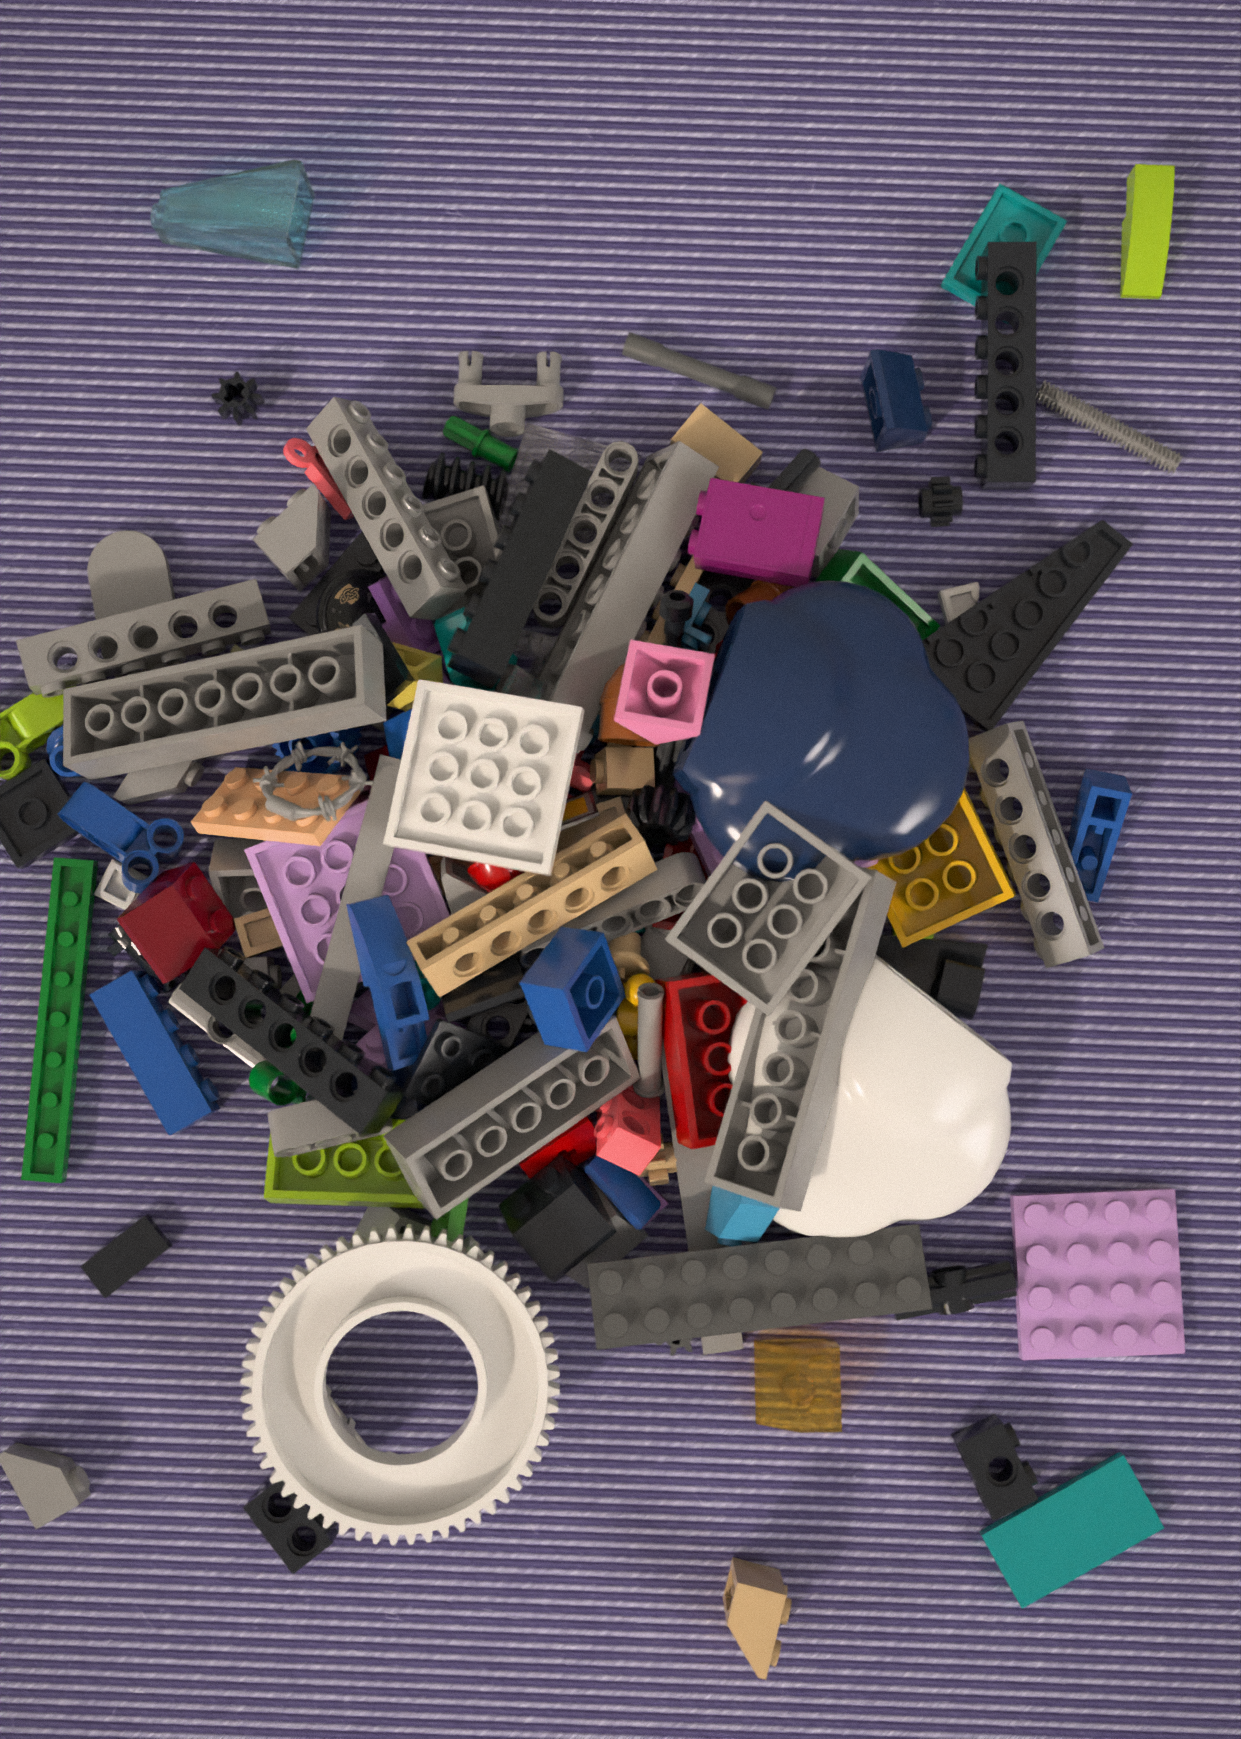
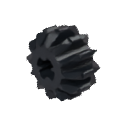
[626,784,696,846]

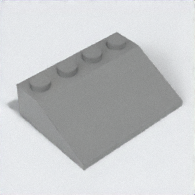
[665,800,872,1016]

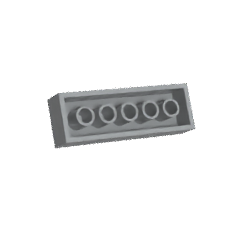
[383,1015,641,1220]

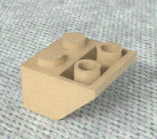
[722,1557,791,1680]

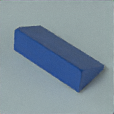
[584,1155,661,1230]

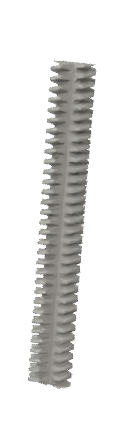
[1036,379,1183,475]

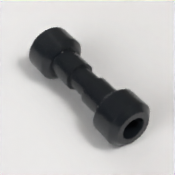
[659,590,694,649]

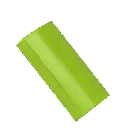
[263,1119,425,1208]

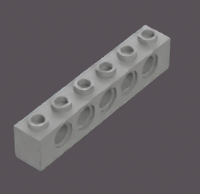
[306,397,467,620]
[16,579,271,698]
[968,721,1105,968]

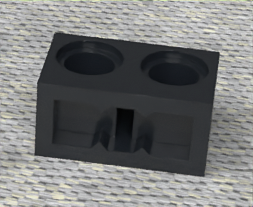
[243,1480,339,1574]

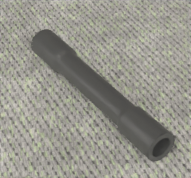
[622,332,777,410]

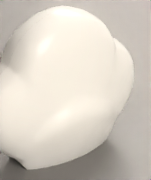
[727,954,1012,1237]

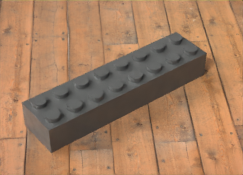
[587,1224,932,1350]

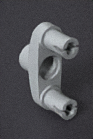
[453,351,564,437]

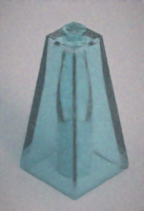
[151,159,315,269]

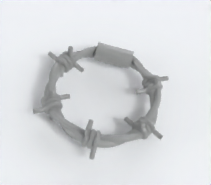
[253,741,374,821]

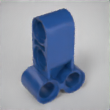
[58,782,184,893]

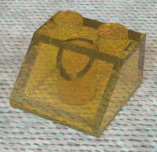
[754,1339,842,1433]

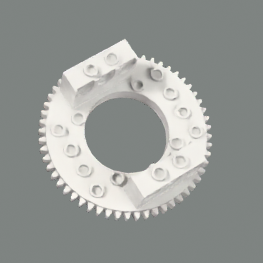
[240,1224,560,1545]

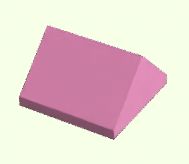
[614,640,715,744]

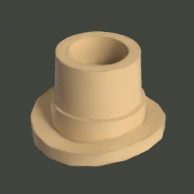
[608,932,650,983]

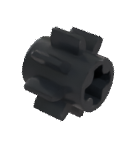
[212,372,264,426]
[918,476,963,527]

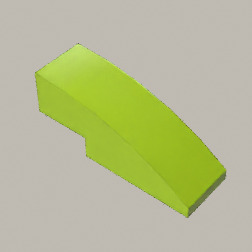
[1120,164,1175,299]

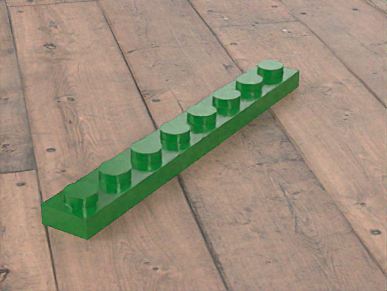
[21,857,98,1183]

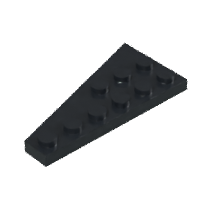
[922,520,1133,732]

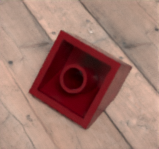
[116,862,236,984]

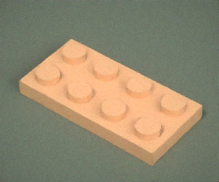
[191,767,361,846]

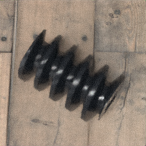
[422,452,509,521]

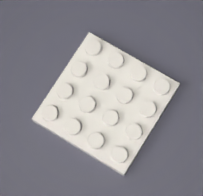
[383,679,585,876]

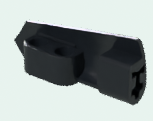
[876,935,988,1020]

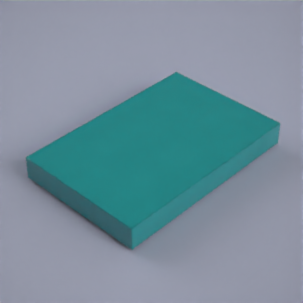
[940,183,1067,324]

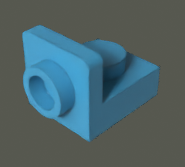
[681,583,712,651]

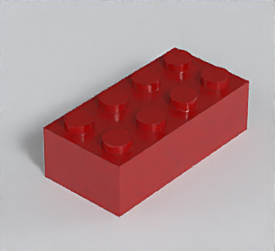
[655,971,748,1150]

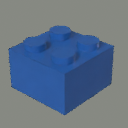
[520,927,625,1052]

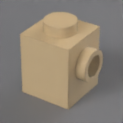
[590,743,655,795]

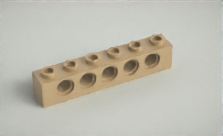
[406,814,658,998]

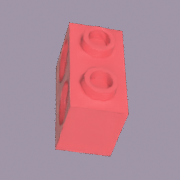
[594,1084,661,1176]

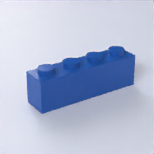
[90,970,220,1136]

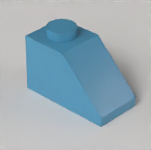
[705,1185,780,1246]

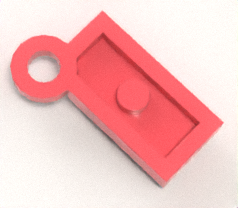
[283,438,354,520]

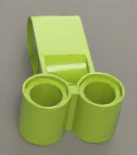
[0,685,76,781]

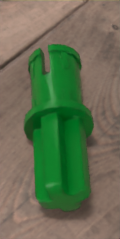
[443,416,520,473]

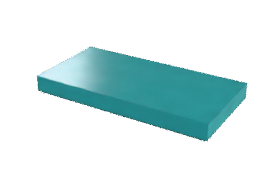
[979,1452,1164,1609]

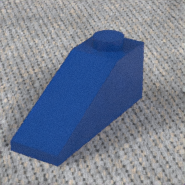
[1067,768,1132,902]

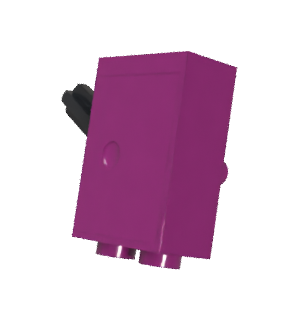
[688,449,825,587]

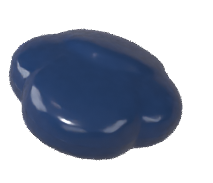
[673,581,969,882]

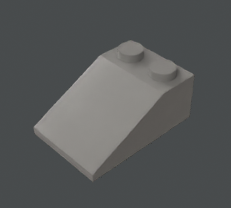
[423,485,500,618]

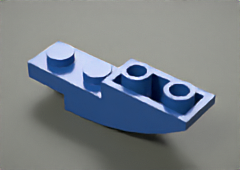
[346,895,430,1070]

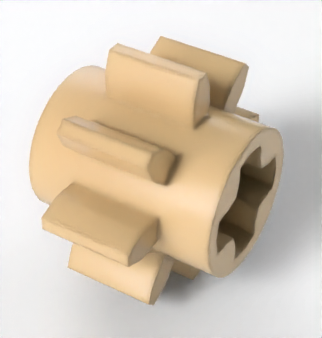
[638,1133,677,1186]

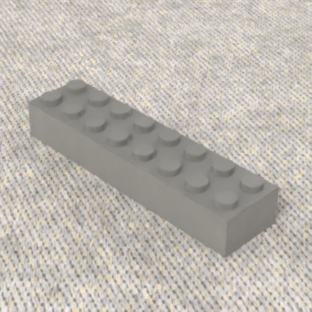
[527,441,719,754]
[63,625,386,780]
[704,867,896,1212]

